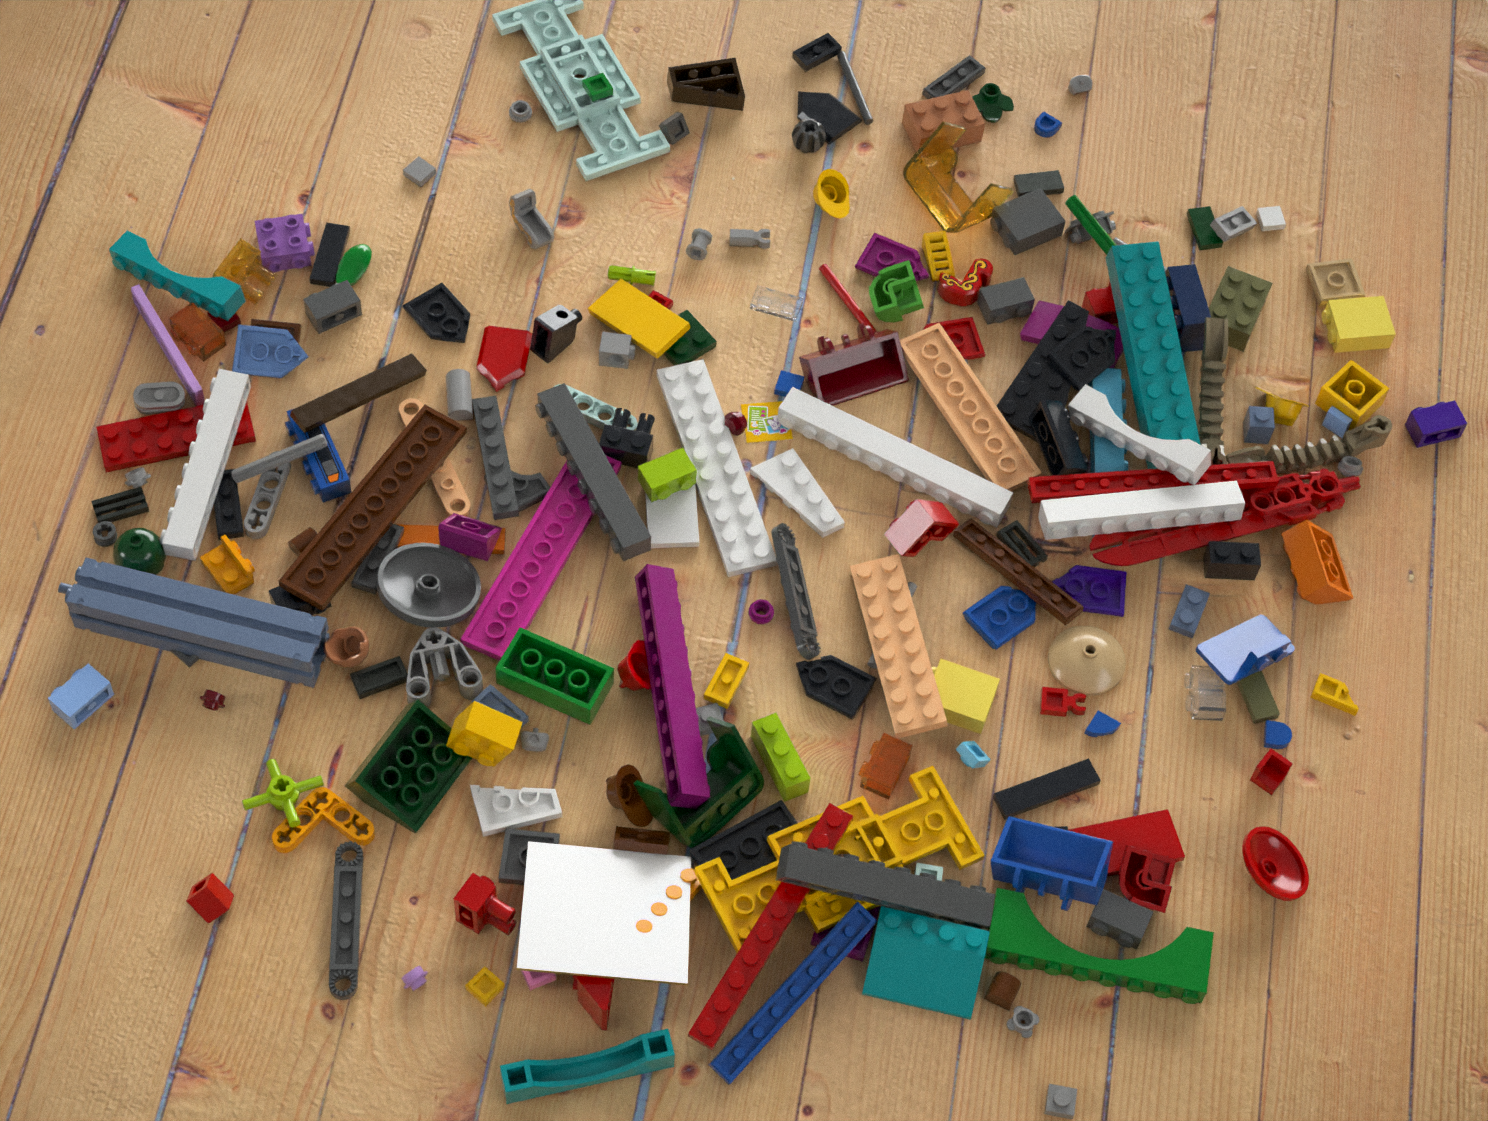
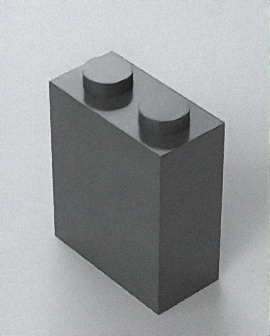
[990,188,1066,255]

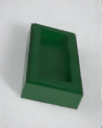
[1187,206,1223,250]

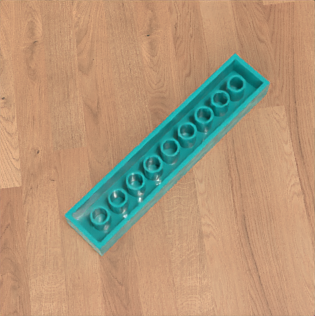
[1105,241,1201,469]

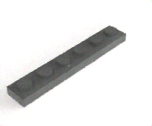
[472,396,519,520]

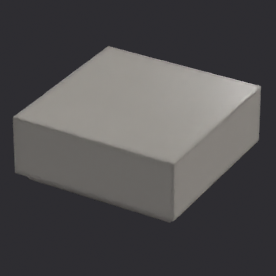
[403,156,436,187]

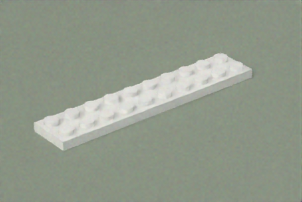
[657,359,777,577]

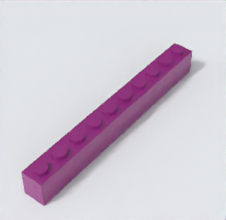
[635,564,710,809]

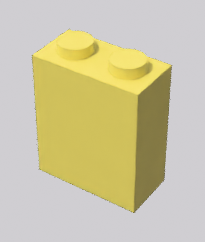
[1322,296,1396,353]
[932,659,1000,734]

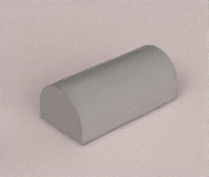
[446,369,473,421]

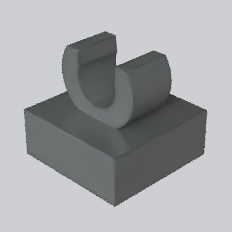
[659,112,690,145]

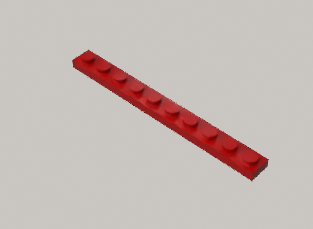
[1027,461,1279,504]
[688,803,853,1051]

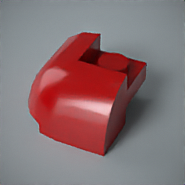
[1119,845,1176,913]

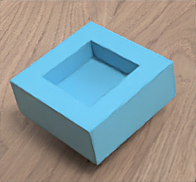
[956,741,991,769]

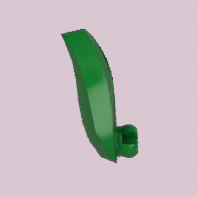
[336,244,372,286]

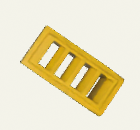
[921,231,956,282]

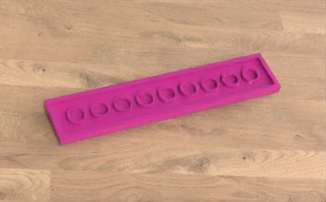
[460,456,622,661]

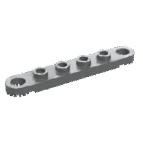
[771,523,821,660]
[329,841,364,1000]

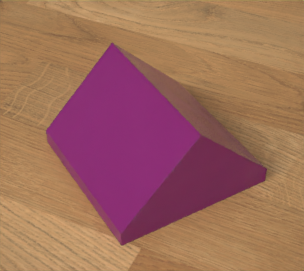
[438,513,502,562]

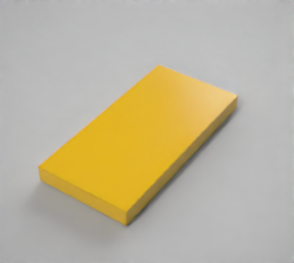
[588,279,691,359]

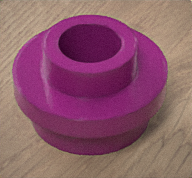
[748,599,774,624]

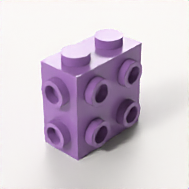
[255,214,315,273]

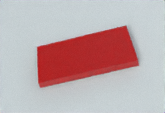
[1068,809,1185,877]

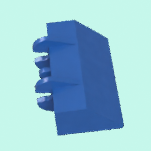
[990,816,1113,911]

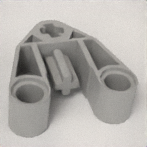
[406,627,483,707]

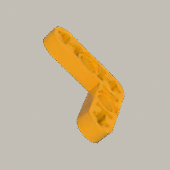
[272,787,375,853]

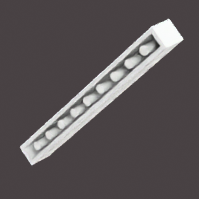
[777,387,1013,528]

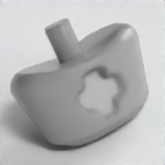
[1068,75,1092,95]
[521,728,549,752]

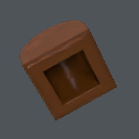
[288,527,318,557]
[984,971,1021,1011]

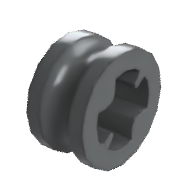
[93,521,117,547]

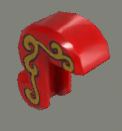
[937,258,993,307]

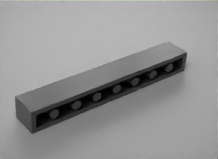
[535,383,651,561]
[776,841,995,929]

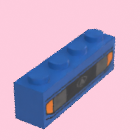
[284,409,352,503]

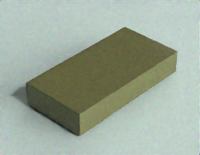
[1237,671,1280,724]

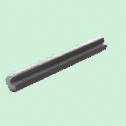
[231,434,328,483]

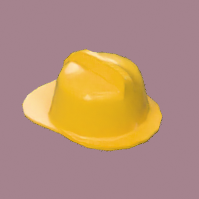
[813,169,850,219]
[1255,386,1309,426]

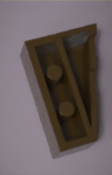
[667,58,745,111]

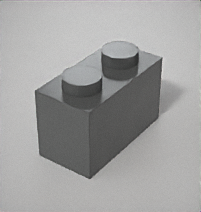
[977,277,1035,325]
[303,280,362,334]
[1086,889,1153,950]

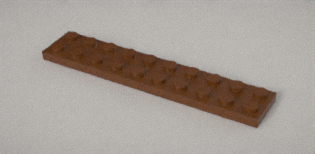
[279,404,467,611]

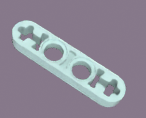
[554,384,638,431]

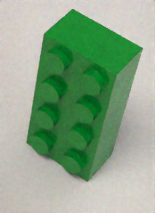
[495,627,614,725]

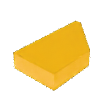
[1310,673,1359,716]

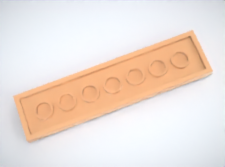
[900,323,1042,491]
[850,554,948,739]

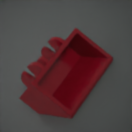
[799,323,909,406]

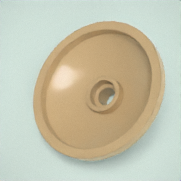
[1048,626,1126,696]

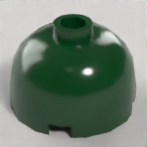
[113,528,166,575]

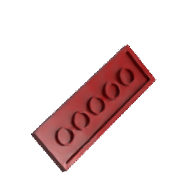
[96,401,256,473]

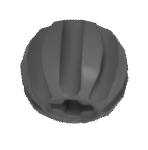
[792,118,826,153]

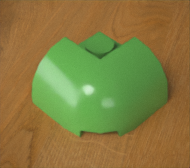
[869,260,924,323]

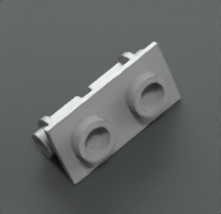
[1065,211,1116,244]

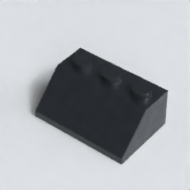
[1028,400,1088,476]

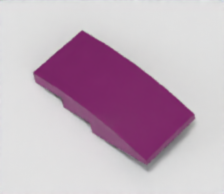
[1020,300,1124,369]

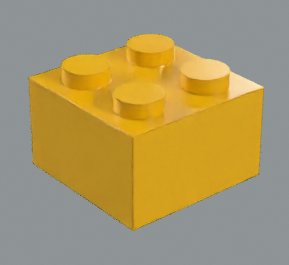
[1315,360,1390,430]
[446,701,523,767]

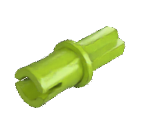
[608,265,656,286]

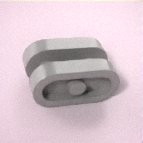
[133,382,185,414]

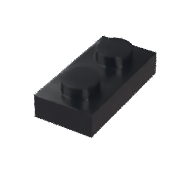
[792,33,842,72]

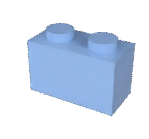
[48,663,114,729]

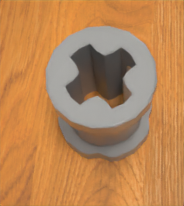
[686,228,712,260]

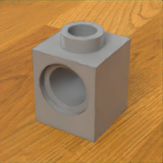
[599,332,635,369]

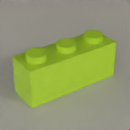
[751,713,811,802]

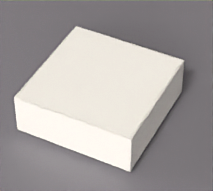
[1256,206,1286,231]

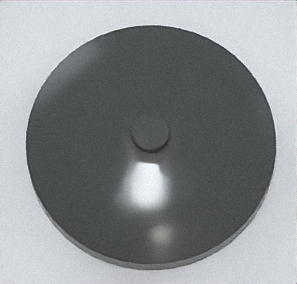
[376,543,481,628]

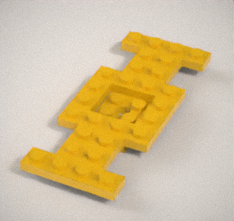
[694,765,985,953]

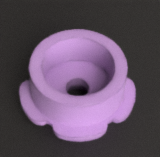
[401,966,428,991]

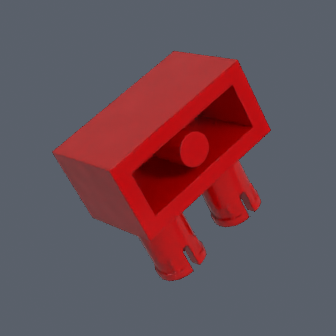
[453,873,517,936]

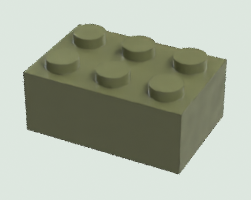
[1209,266,1273,352]

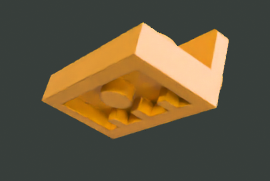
[200,535,255,595]

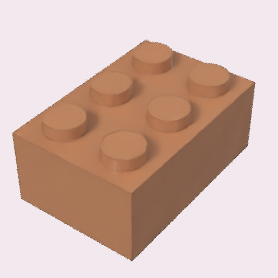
[902,90,985,156]

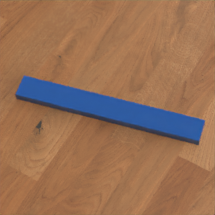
[708,902,877,1085]

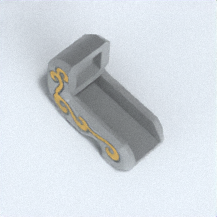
[509,189,554,249]

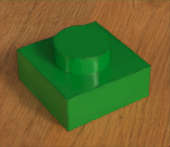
[582,73,613,102]

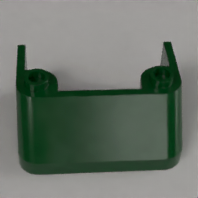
[633,716,764,848]

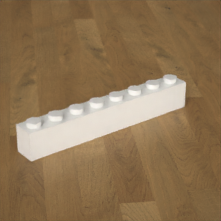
[160,369,251,561]
[1038,481,1245,540]

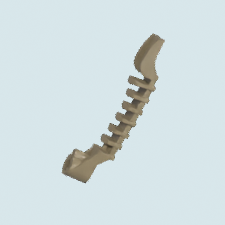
[1198,317,1228,465]
[1225,415,1392,474]

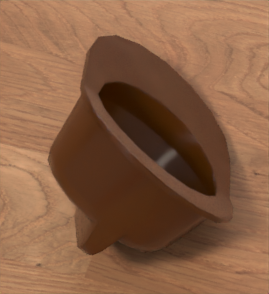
[606,764,653,827]

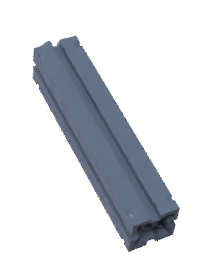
[58,558,330,688]

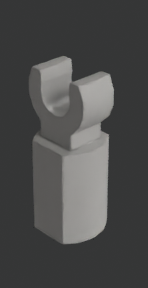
[730,229,770,249]

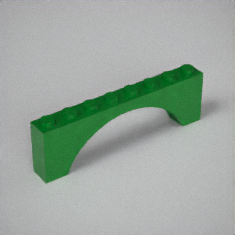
[985,888,1214,1004]

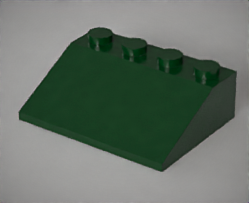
[345,699,472,833]

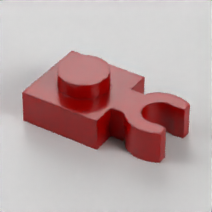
[1040,687,1086,717]

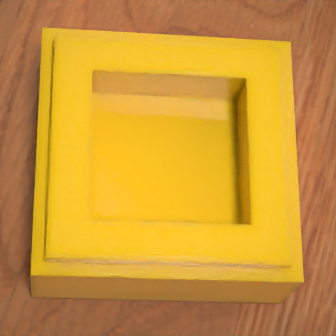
[465,966,505,1007]

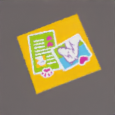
[741,401,793,443]

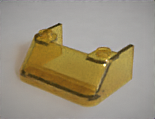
[903,121,1014,233]

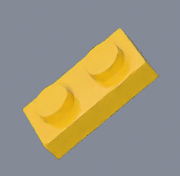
[703,653,749,709]

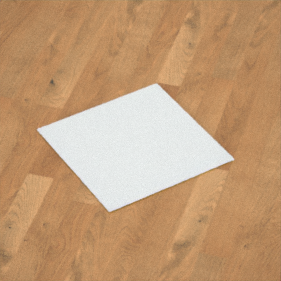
[516,841,691,985]

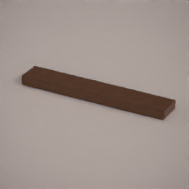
[953,518,1084,626]

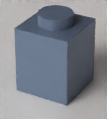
[1243,406,1275,444]

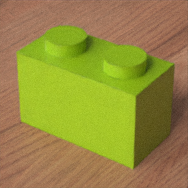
[638,448,697,503]

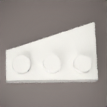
[470,785,562,837]

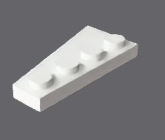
[750,448,845,538]

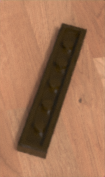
[290,353,427,433]

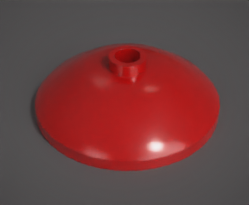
[1242,826,1309,901]

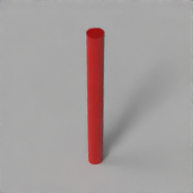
[819,264,877,333]

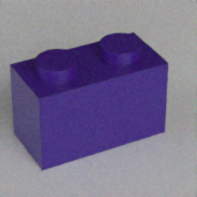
[1405,400,1467,448]

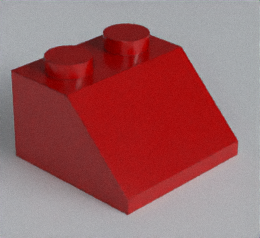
[573,973,615,1031]

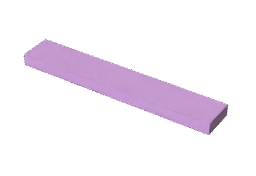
[131,284,205,406]

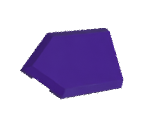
[1052,565,1127,617]

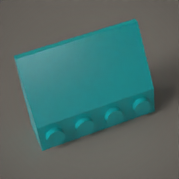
[862,906,990,1020]

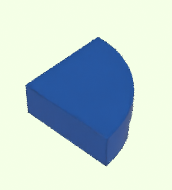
[1084,710,1121,737]

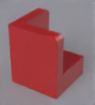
[1250,748,1293,796]
[186,873,234,923]

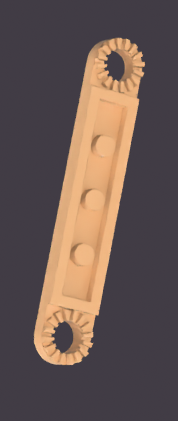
[399,398,471,517]

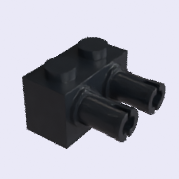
[599,408,655,468]

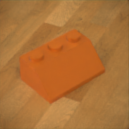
[1282,520,1353,605]

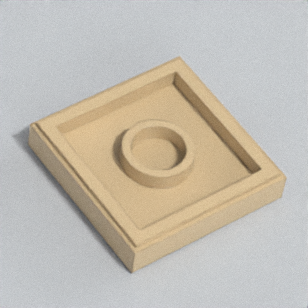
[1306,258,1366,306]

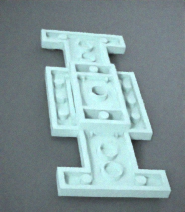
[492,0,670,181]

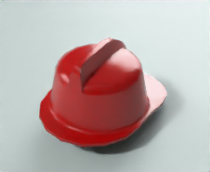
[617,640,651,691]

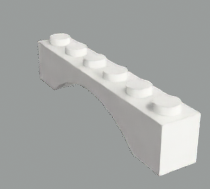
[1068,384,1211,485]

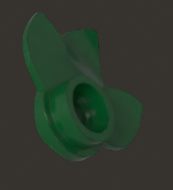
[972,83,1014,123]

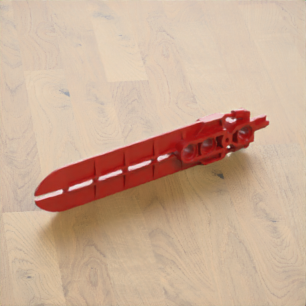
[1089,468,1361,566]

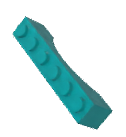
[109,230,246,321]
[500,1029,675,1104]

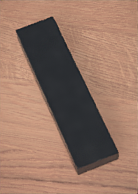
[993,758,1101,820]

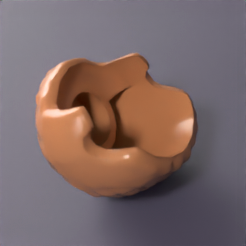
[324,626,369,668]

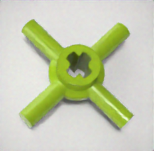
[242,759,324,828]

